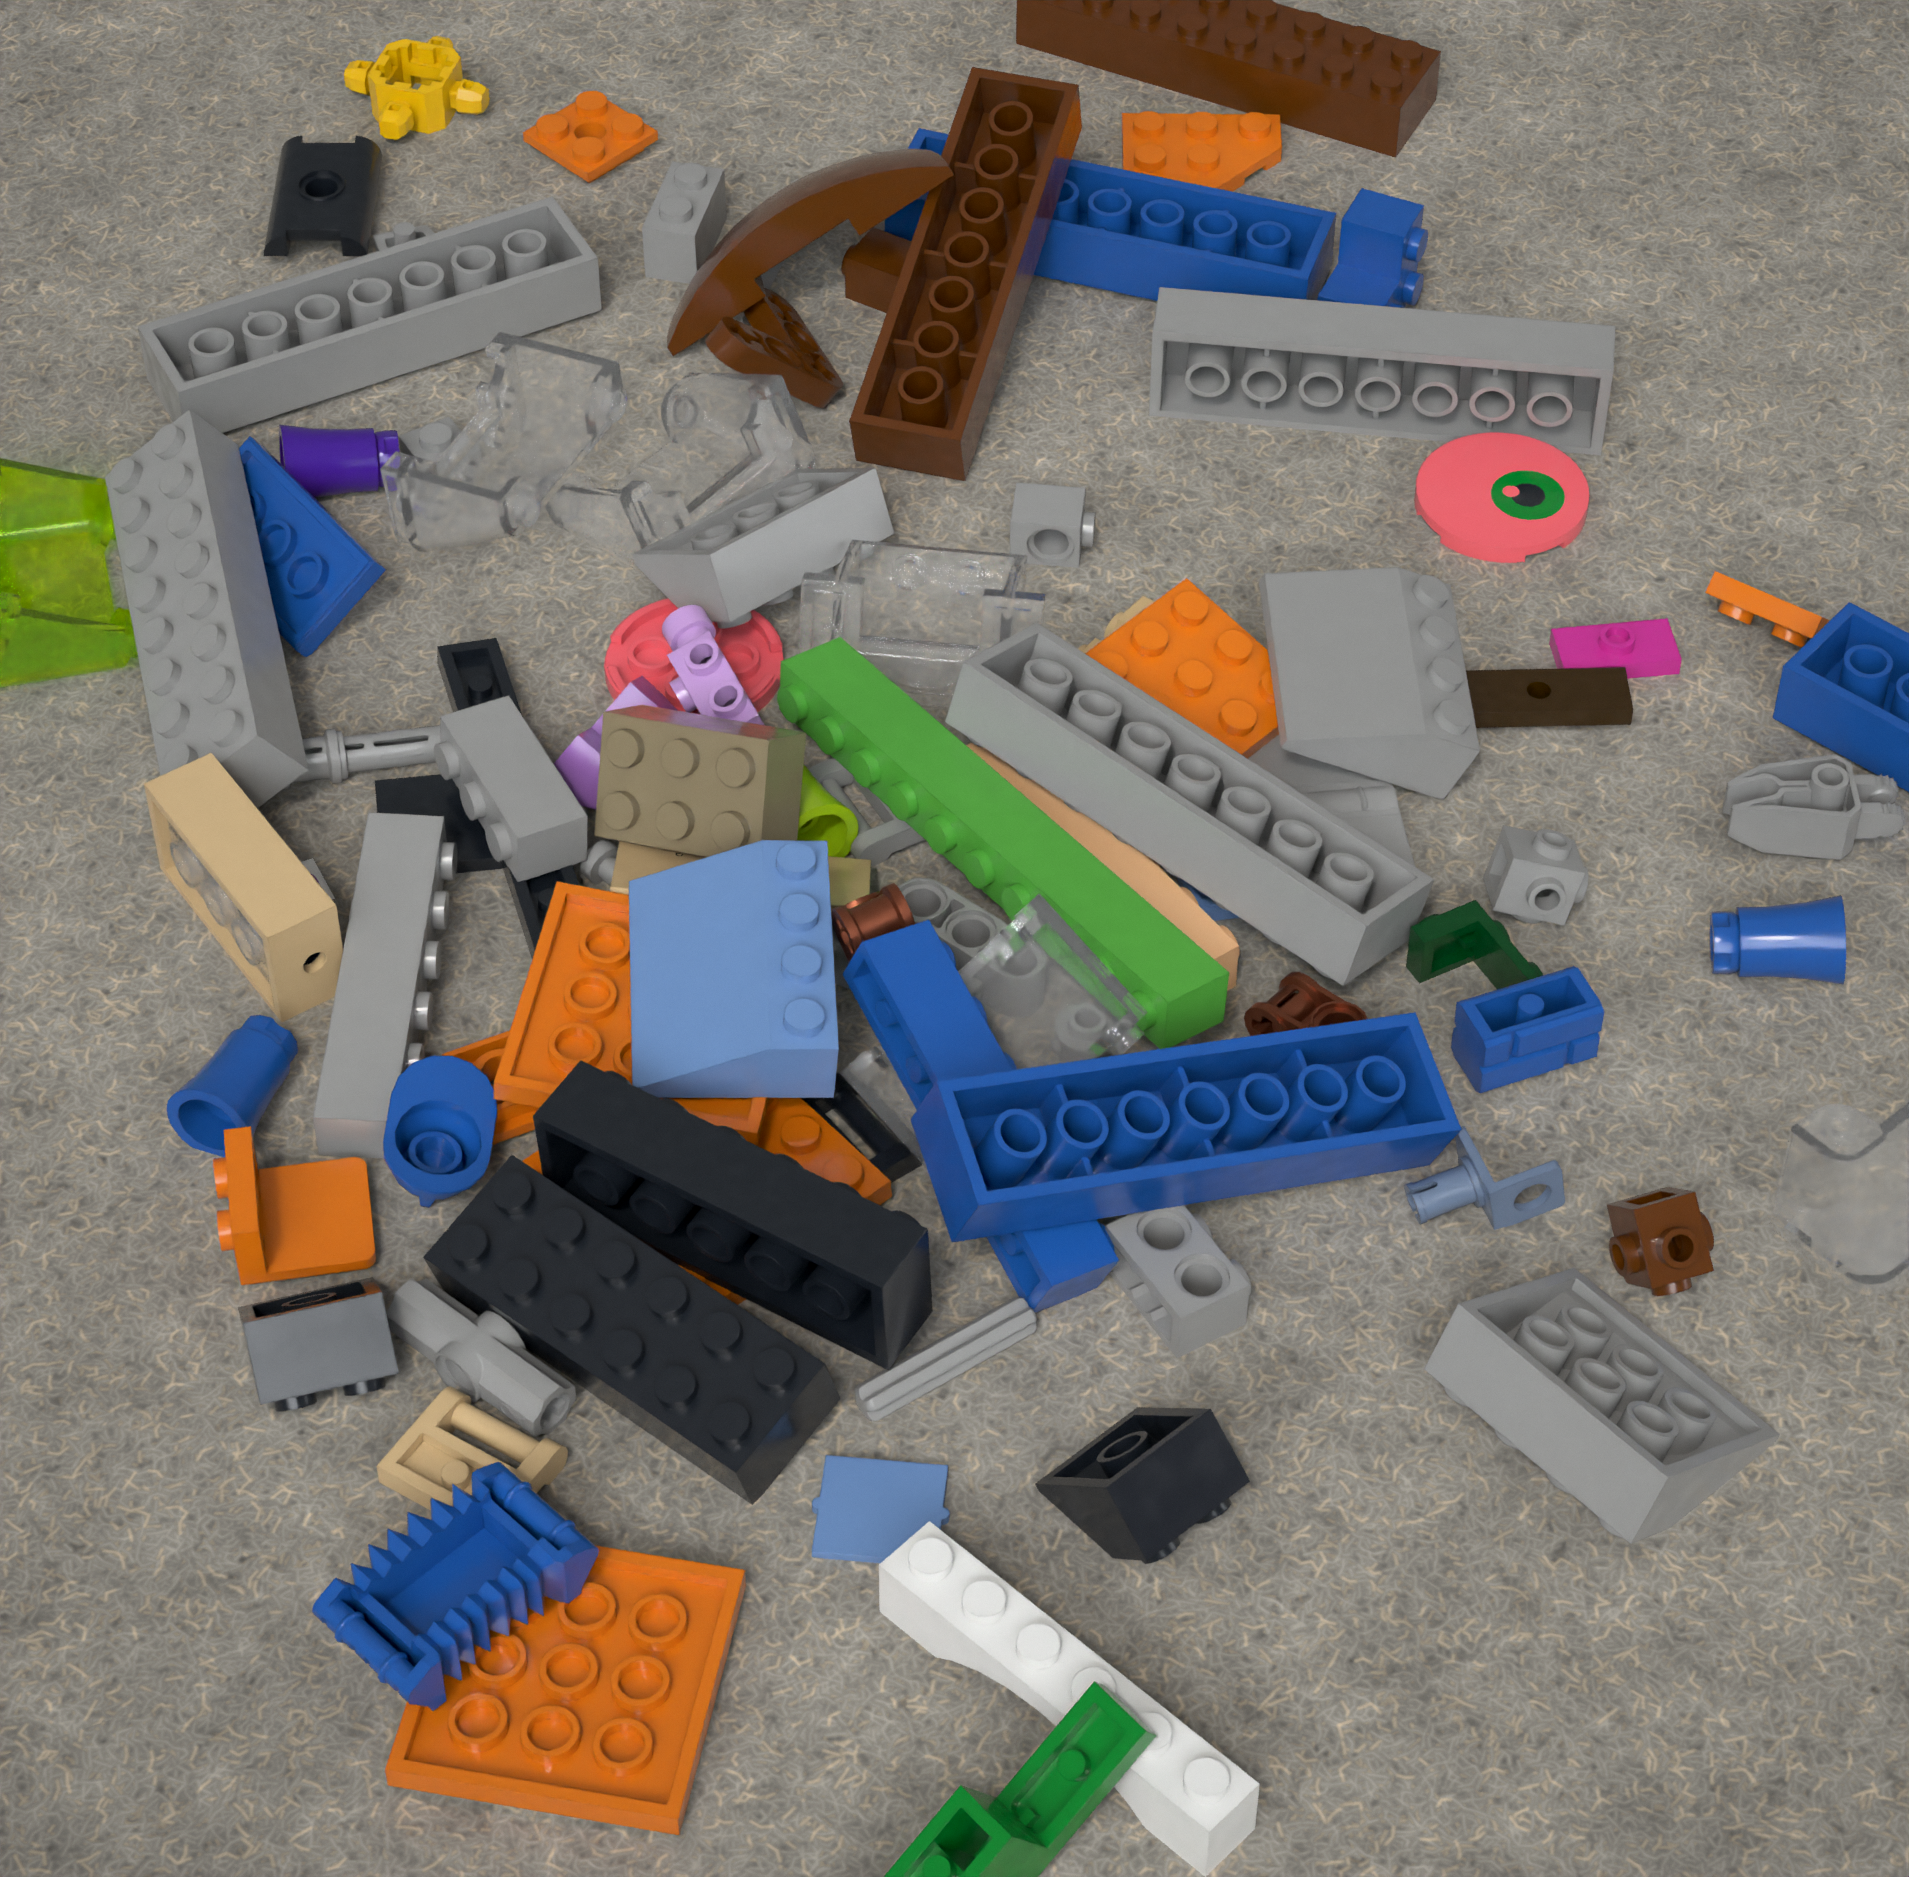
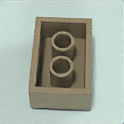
[594,705,806,857]

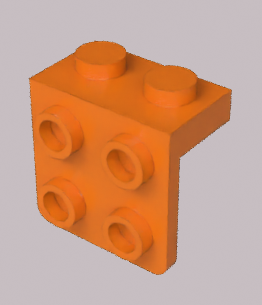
[213,1126,376,1285]

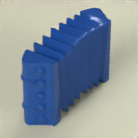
[312,1462,599,1711]

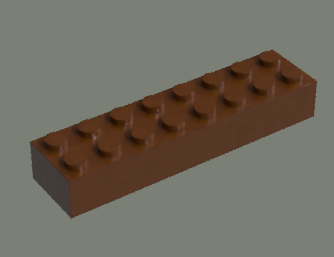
[1016,0,1441,158]
[849,67,1082,481]

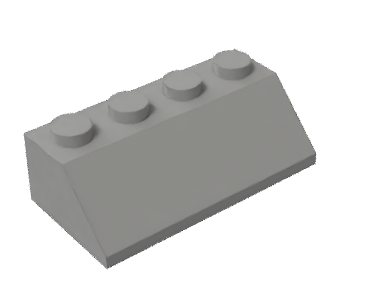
[632,468,894,628]

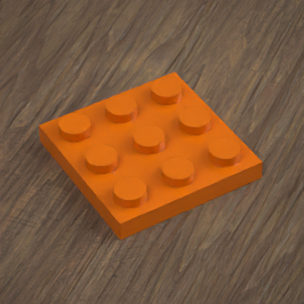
[1085,578,1279,759]

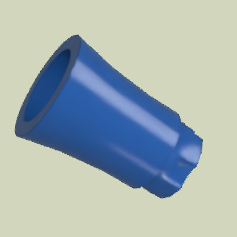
[1709,895,1846,985]
[167,1015,298,1157]

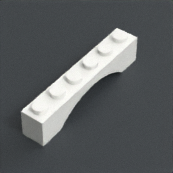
[879,1521,1260,1877]

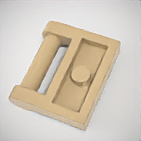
[376,1386,568,1511]

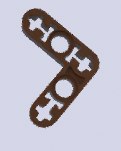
[705,288,843,409]

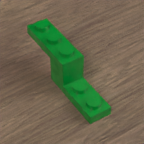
[884,1681,1157,1877]

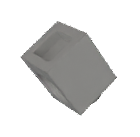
[1010,482,1096,568]

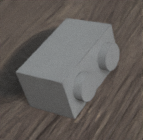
[642,161,727,284]

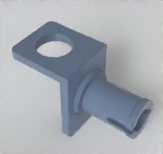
[1404,1126,1565,1230]

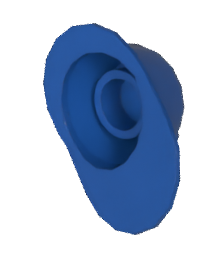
[383,1056,497,1208]

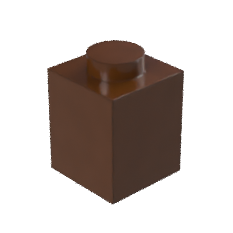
[841,227,911,313]

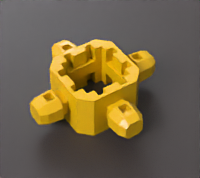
[344,36,490,140]

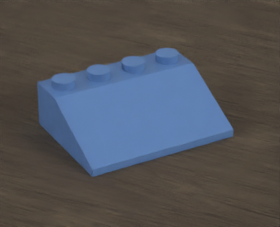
[628,840,839,1098]

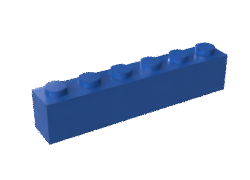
[842,920,1119,1313]

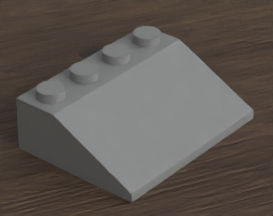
[1259,567,1480,800]
[1424,1268,1780,1544]

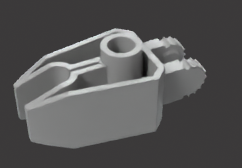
[1722,754,1906,860]

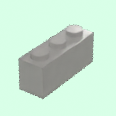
[434,695,588,882]

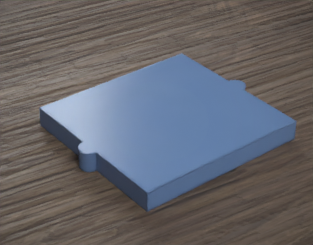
[812,1455,950,1563]

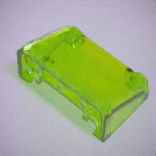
[0,458,138,688]

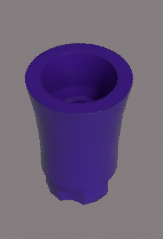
[279,424,401,498]

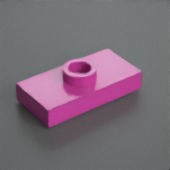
[1549,618,1682,679]

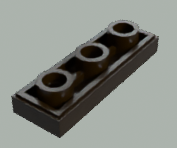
[1466,667,1633,728]

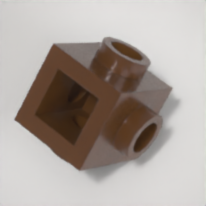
[1607,1187,1714,1296]

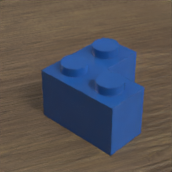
[1317,188,1428,308]

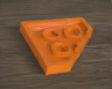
[1122,111,1282,192]

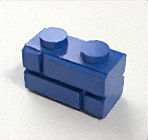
[1451,966,1604,1093]

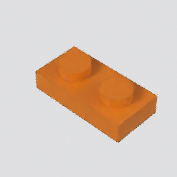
[1705,571,1830,648]

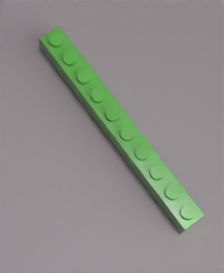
[777,637,1229,1049]

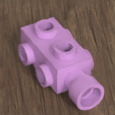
[662,605,765,725]

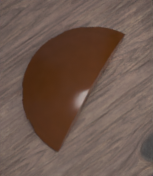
[667,149,954,356]

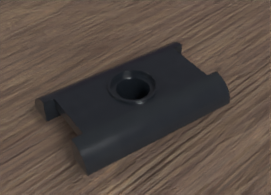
[264,136,382,256]

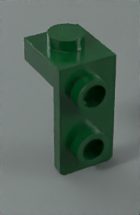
[1406,900,1543,990]

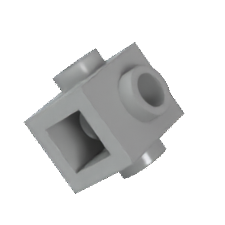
[1483,825,1589,925]

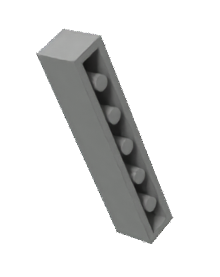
[313,812,458,1158]

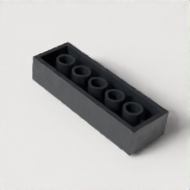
[533,1060,933,1370]
[423,1155,841,1505]

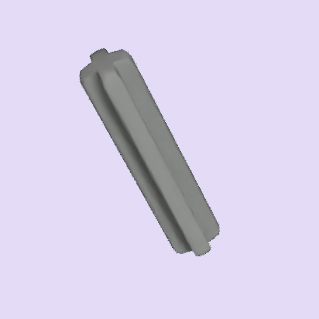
[854,1297,1037,1421]

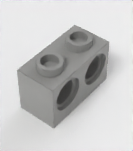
[1105,1205,1251,1358]

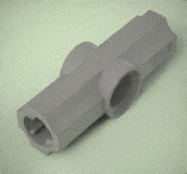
[386,1278,576,1437]

